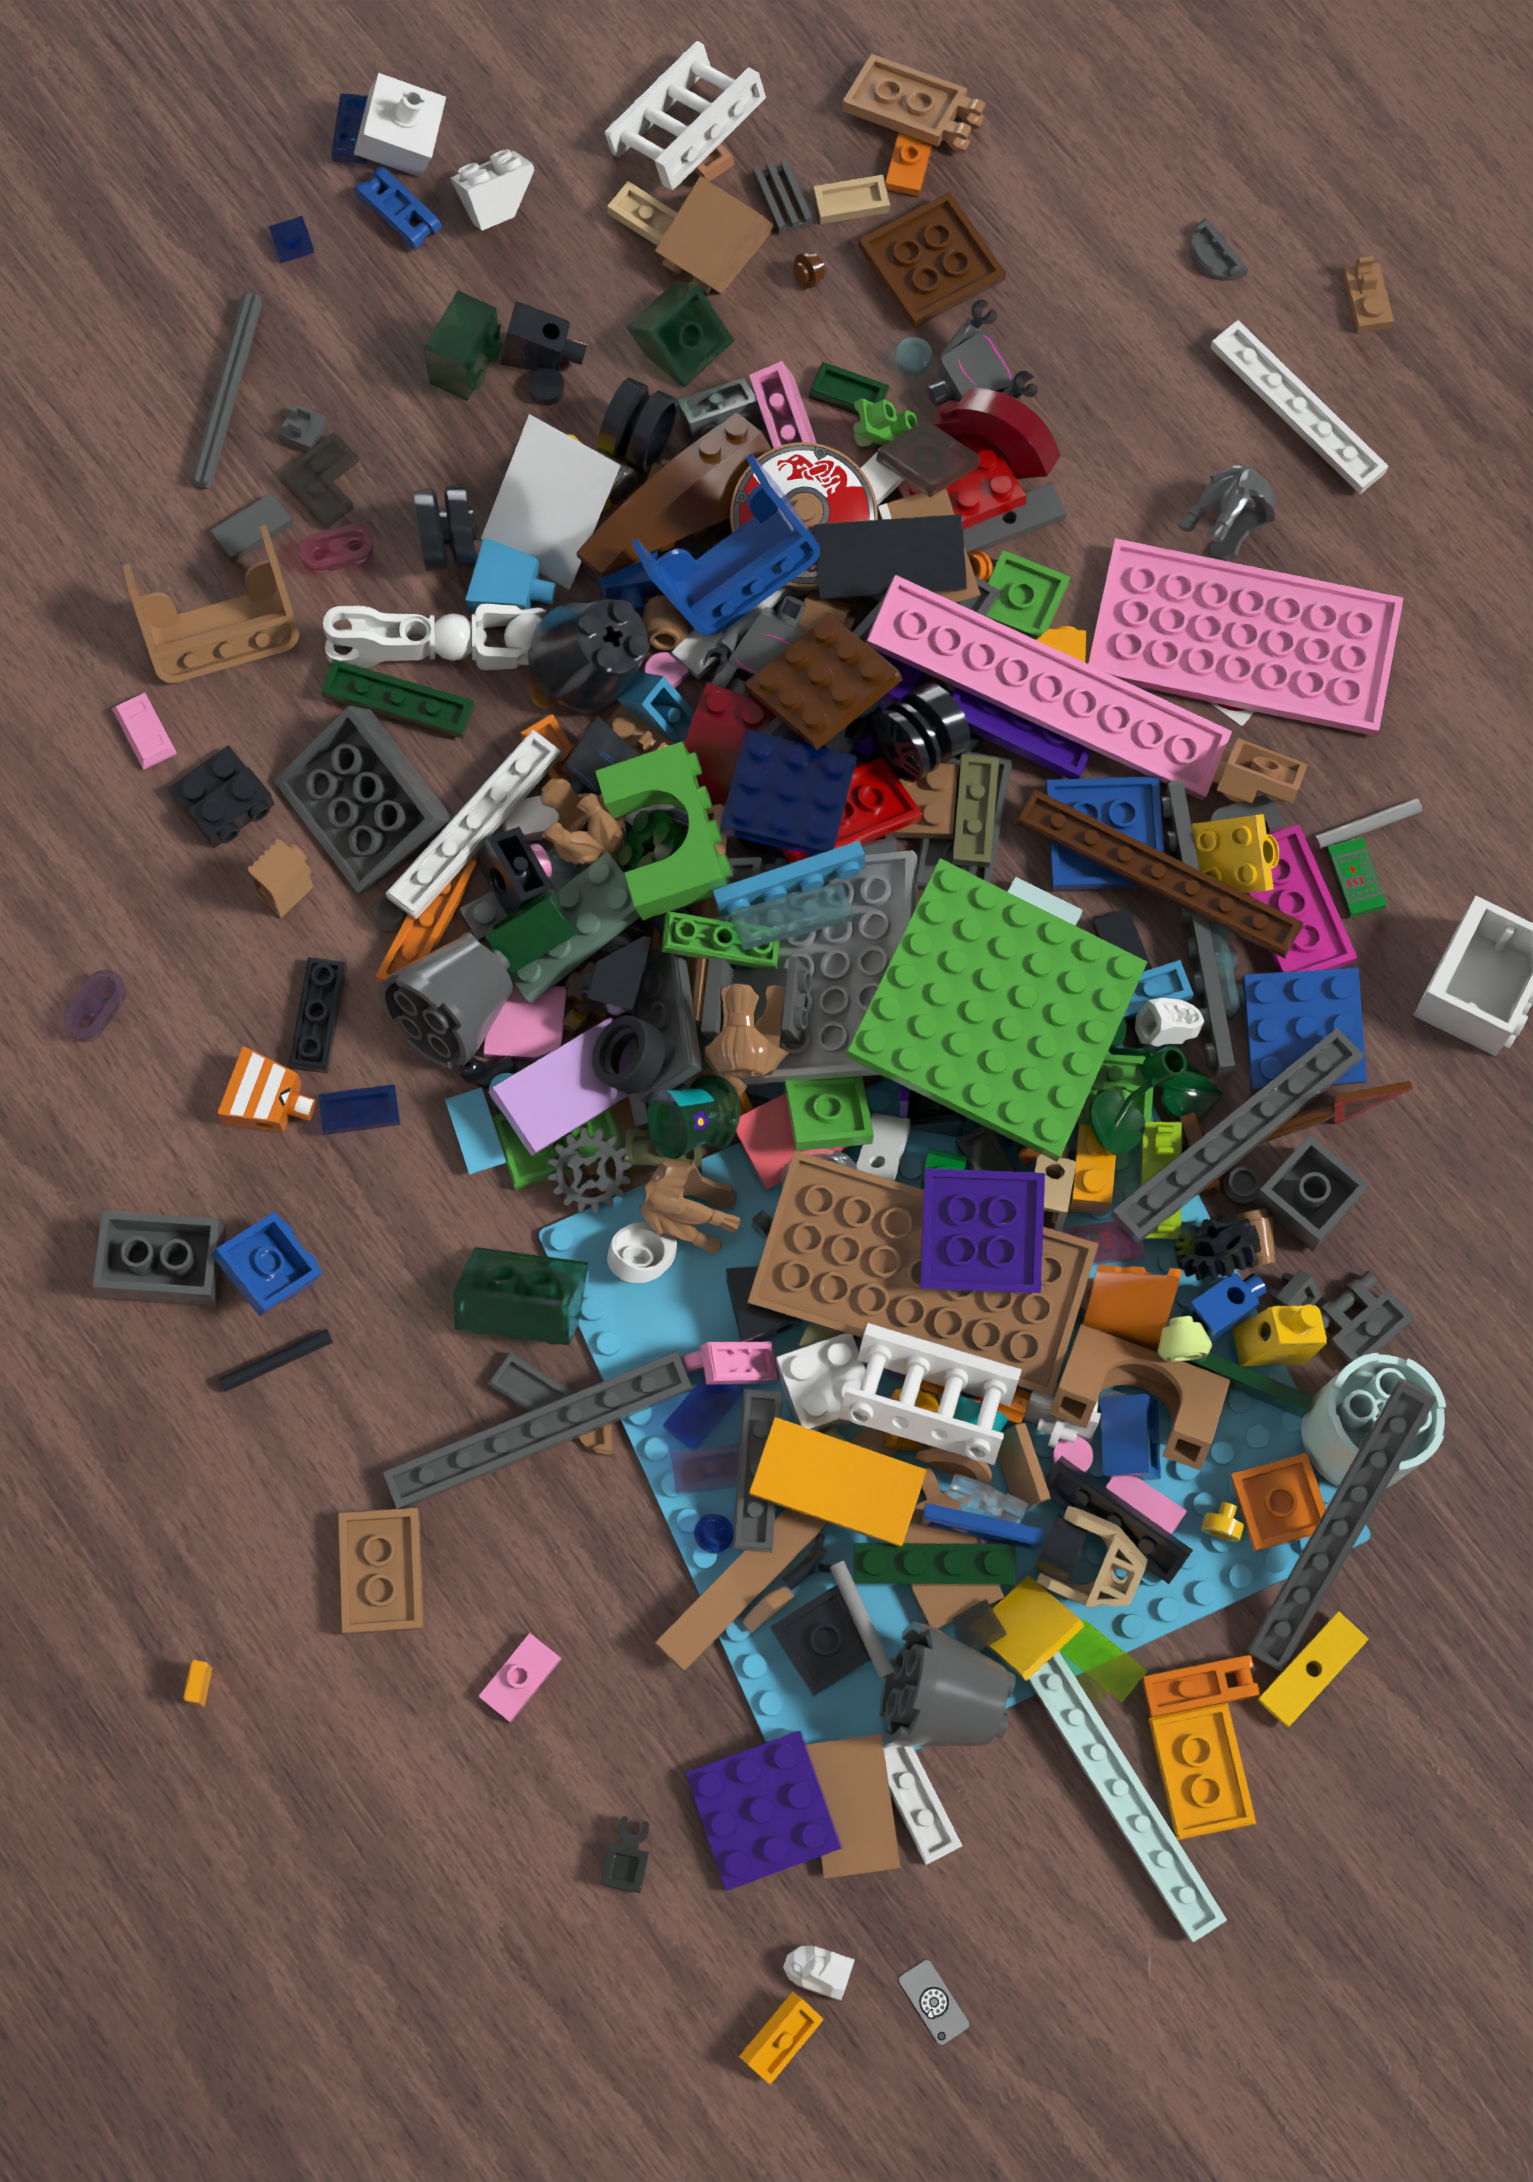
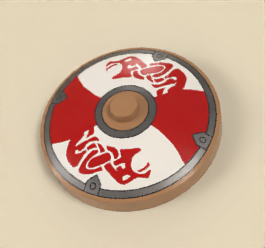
[730,442,878,591]

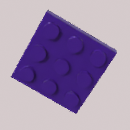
[920,1168,1045,1293]
[686,1730,843,1891]

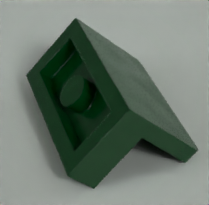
[486,889,574,973]

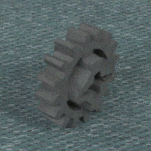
[548,1128,632,1213]

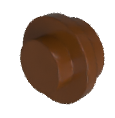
[793,252,825,288]

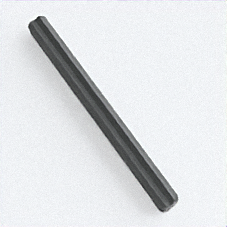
[191,293,262,489]

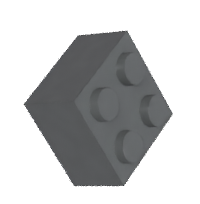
[1253,1134,1370,1252]

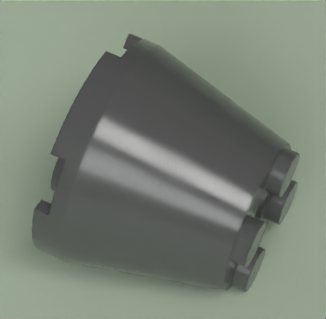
[379,933,514,1069]
[879,1622,1015,1747]

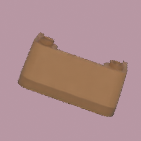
[123,525,299,683]

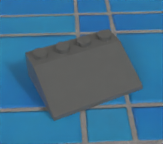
[274,706,453,894]

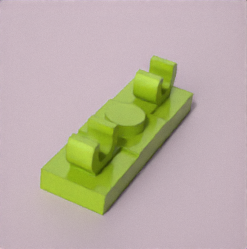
[1141,1122,1182,1239]

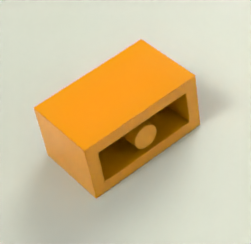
[1068,1124,1116,1215]

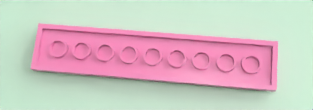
[865,575,1232,800]

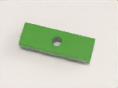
[661,911,780,969]

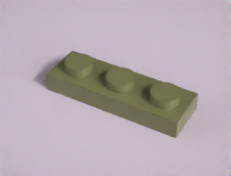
[952,754,999,868]

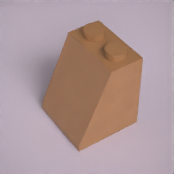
[655,176,775,294]

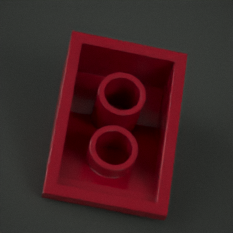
[684,683,776,821]

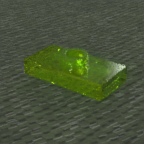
[1059,1619,1147,1702]

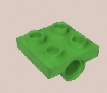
[1074,1053,1153,1129]

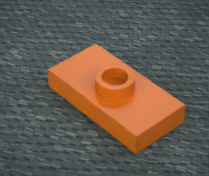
[885,132,933,197]

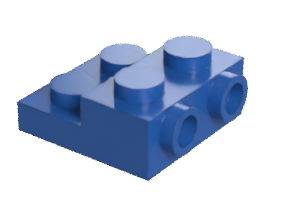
[212,1212,323,1317]

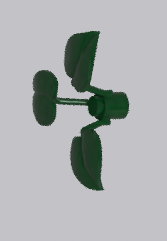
[1089,1017,1223,1155]

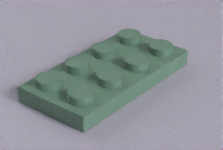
[490,851,640,1003]

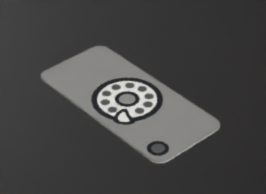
[899,1960,969,2045]

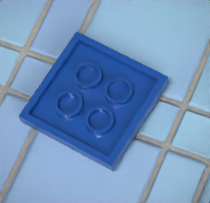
[1045,777,1164,891]
[1242,968,1367,1090]

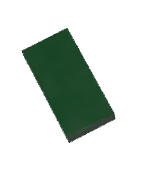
[809,362,889,415]

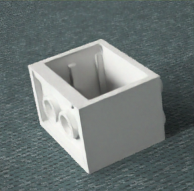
[1413,896,1533,1056]

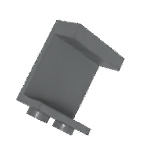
[701,957,812,1044]

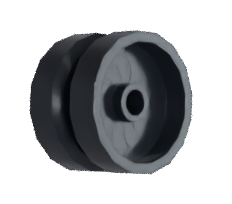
[597,378,678,472]
[414,483,477,571]

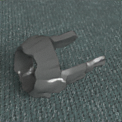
[1177,464,1277,561]

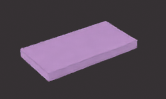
[489,1017,634,1156]

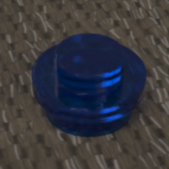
[694,1514,733,1554]

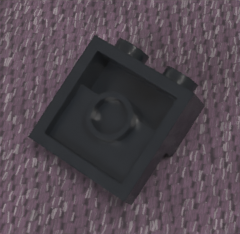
[168,745,275,848]

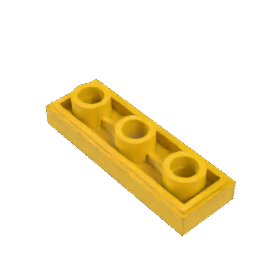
[1257,1611,1369,1728]

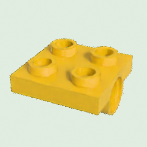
[1191,814,1279,893]

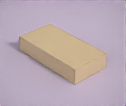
[813,175,890,225]

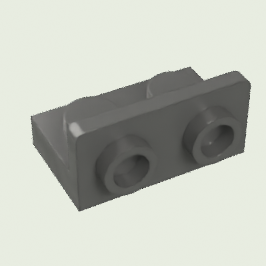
[678,377,763,443]

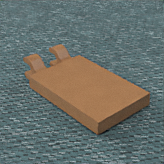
[842,54,986,153]
[903,1467,1004,1629]

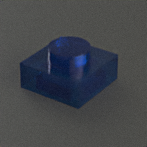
[268,216,314,263]

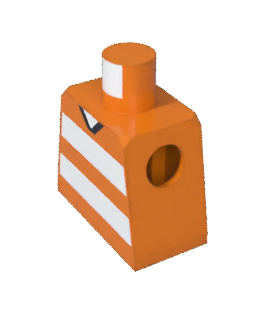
[217,1047,317,1133]

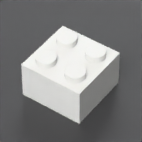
[776,1333,866,1433]

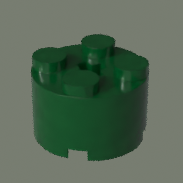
[617,810,689,872]

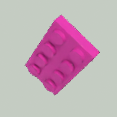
[1245,824,1358,972]

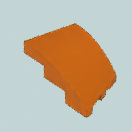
[1082,1265,1182,1352]

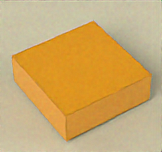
[183,1660,213,1707]

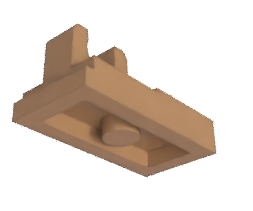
[1342,256,1394,334]
[606,705,674,756]

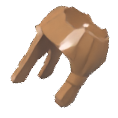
[541,778,626,865]
[704,984,789,1078]
[639,1159,741,1255]

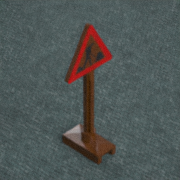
[1180,1081,1413,1197]

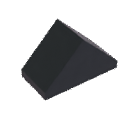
[907,1090,966,1137]

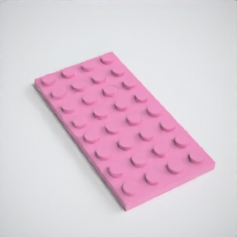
[1088,538,1404,736]

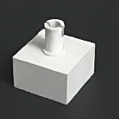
[354,73,446,177]

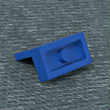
[1100,1394,1161,1480]

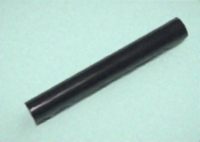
[218,1329,333,1392]

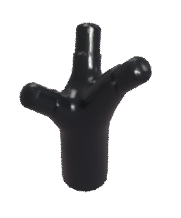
[781,1534,832,1591]

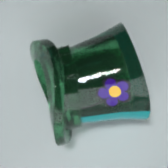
[647,1075,740,1159]

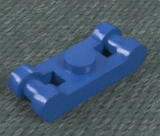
[354,166,442,250]

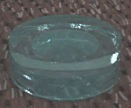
[896,337,932,375]

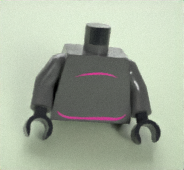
[926,299,1038,406]
[703,596,811,675]

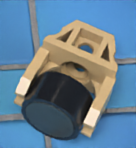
[1035,1506,1147,1607]

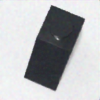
[581,936,652,1017]

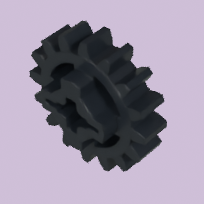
[1174,1215,1261,1281]

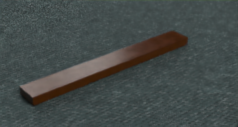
[1016,789,1304,959]

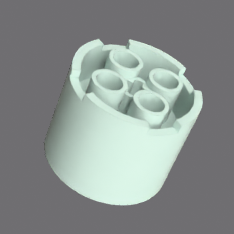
[1301,1353,1446,1488]

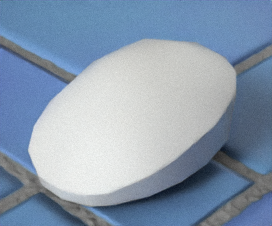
[607,1222,677,1283]

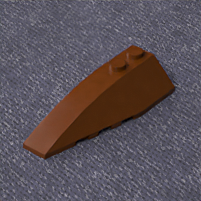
[576,412,771,578]

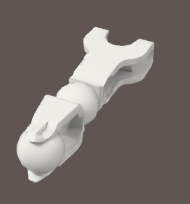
[323,604,546,670]

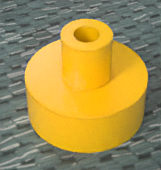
[1201,1502,1244,1542]

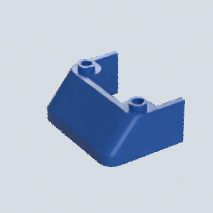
[632,454,820,636]

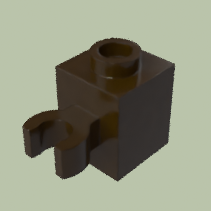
[562,962,613,1037]

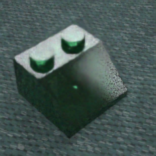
[626,281,735,387]

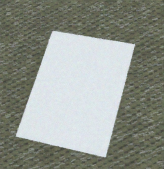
[481,414,621,590]

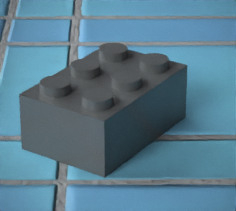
[93,1211,226,1306]

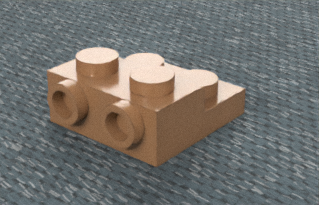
[1212,738,1308,804]

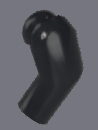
[459,1055,518,1088]

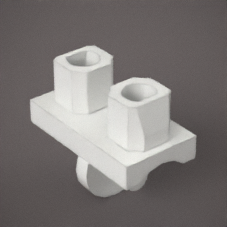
[1023,1383,1101,1448]

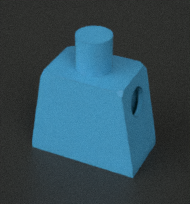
[466,538,557,616]

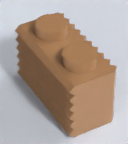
[248,840,314,918]

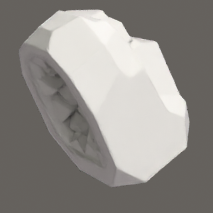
[1135,998,1204,1047]
[783,1945,854,2001]

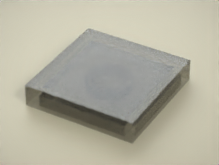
[876,420,981,498]

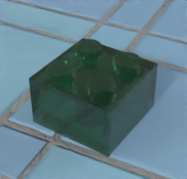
[423,290,503,401]

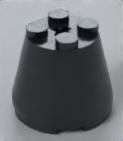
[528,599,650,714]

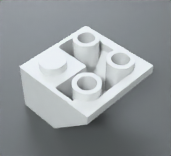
[450,149,535,231]

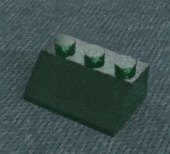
[453,1247,588,1345]

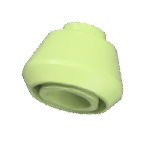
[1158,1316,1212,1362]

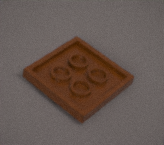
[859,192,1006,329]
[744,614,903,751]

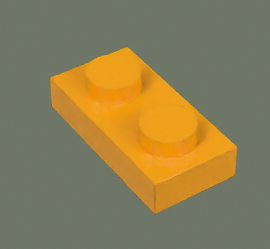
[739,1991,824,2085]

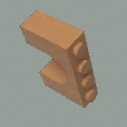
[1049,1324,1231,1470]

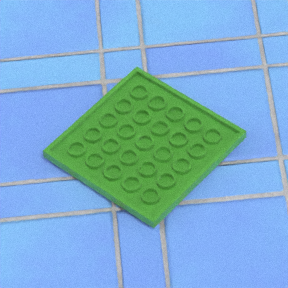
[845,858,1147,1162]

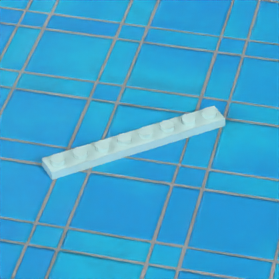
[1027,1651,1227,1943]

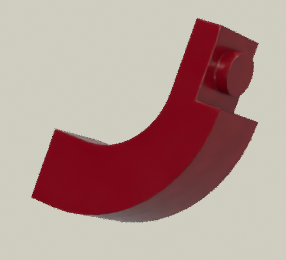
[929,388,1061,479]

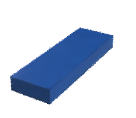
[920,1503,1045,1551]

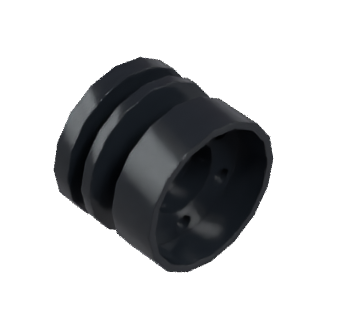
[870,682,970,783]

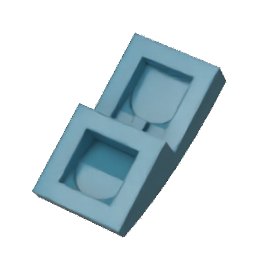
[445,1087,506,1174]

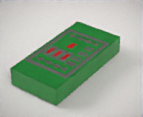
[1326,837,1387,919]

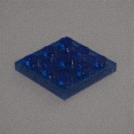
[720,730,857,856]

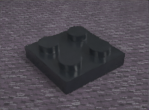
[770,1585,871,1697]

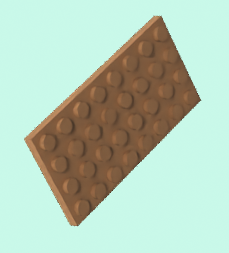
[748,1150,1099,1396]

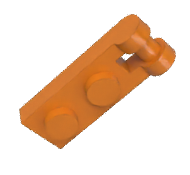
[1141,1655,1261,1718]

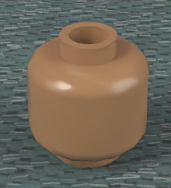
[642,594,690,650]

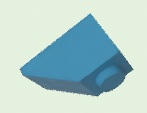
[617,672,695,744]

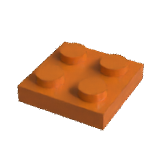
[1229,1453,1326,1553]

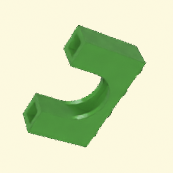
[595,742,733,920]

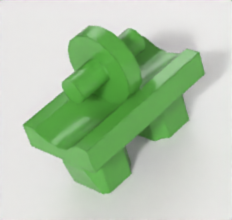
[853,398,918,452]

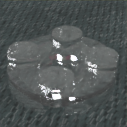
[946,1474,1028,1524]

